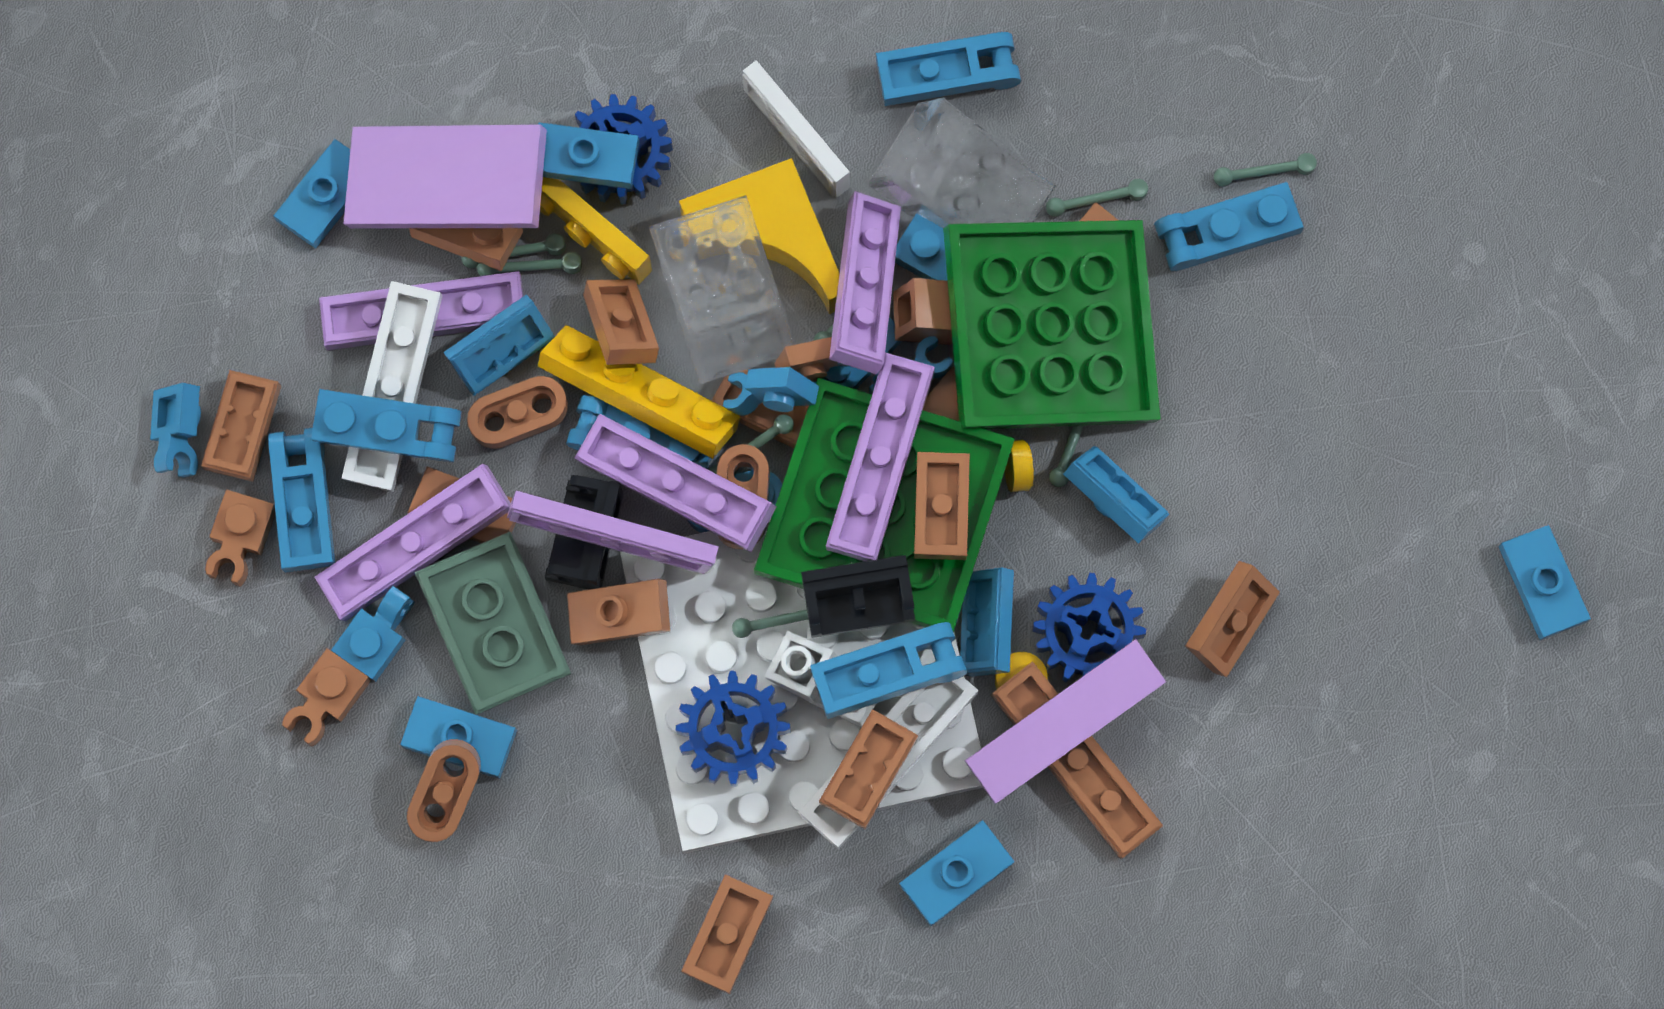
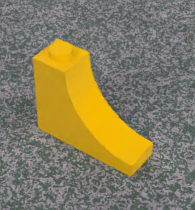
[674,158,839,314]

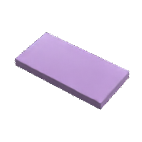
[343,124,547,229]

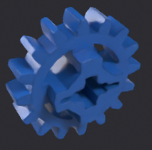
[575,94,673,204]
[1032,573,1146,683]
[676,671,791,787]

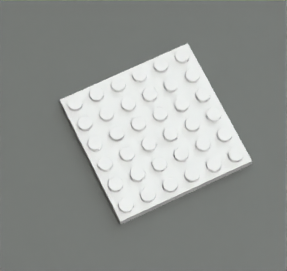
[620,518,983,853]

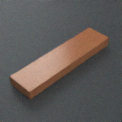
[991,661,1163,859]

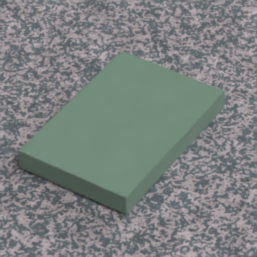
[415,532,571,715]

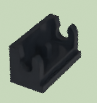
[544,475,624,590]
[801,555,915,638]

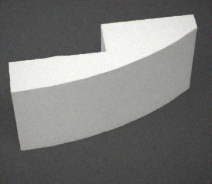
[764,631,876,727]

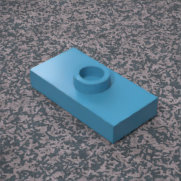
[538,122,639,189]
[273,139,350,249]
[443,295,555,396]
[1063,446,1169,544]
[1498,525,1591,640]
[960,567,1014,677]
[400,696,517,779]
[899,820,1015,926]

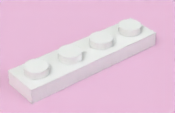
[341,281,443,492]
[799,660,978,850]

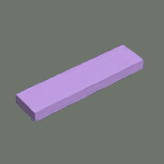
[829,191,901,375]
[319,271,523,350]
[826,353,935,561]
[575,414,776,552]
[315,464,511,621]
[507,491,719,574]
[965,639,1166,804]

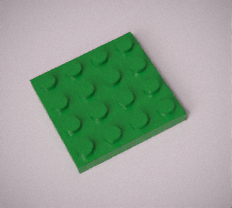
[943,220,1161,429]
[754,378,1015,632]

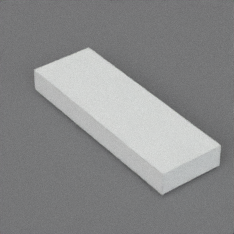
[742,60,850,198]

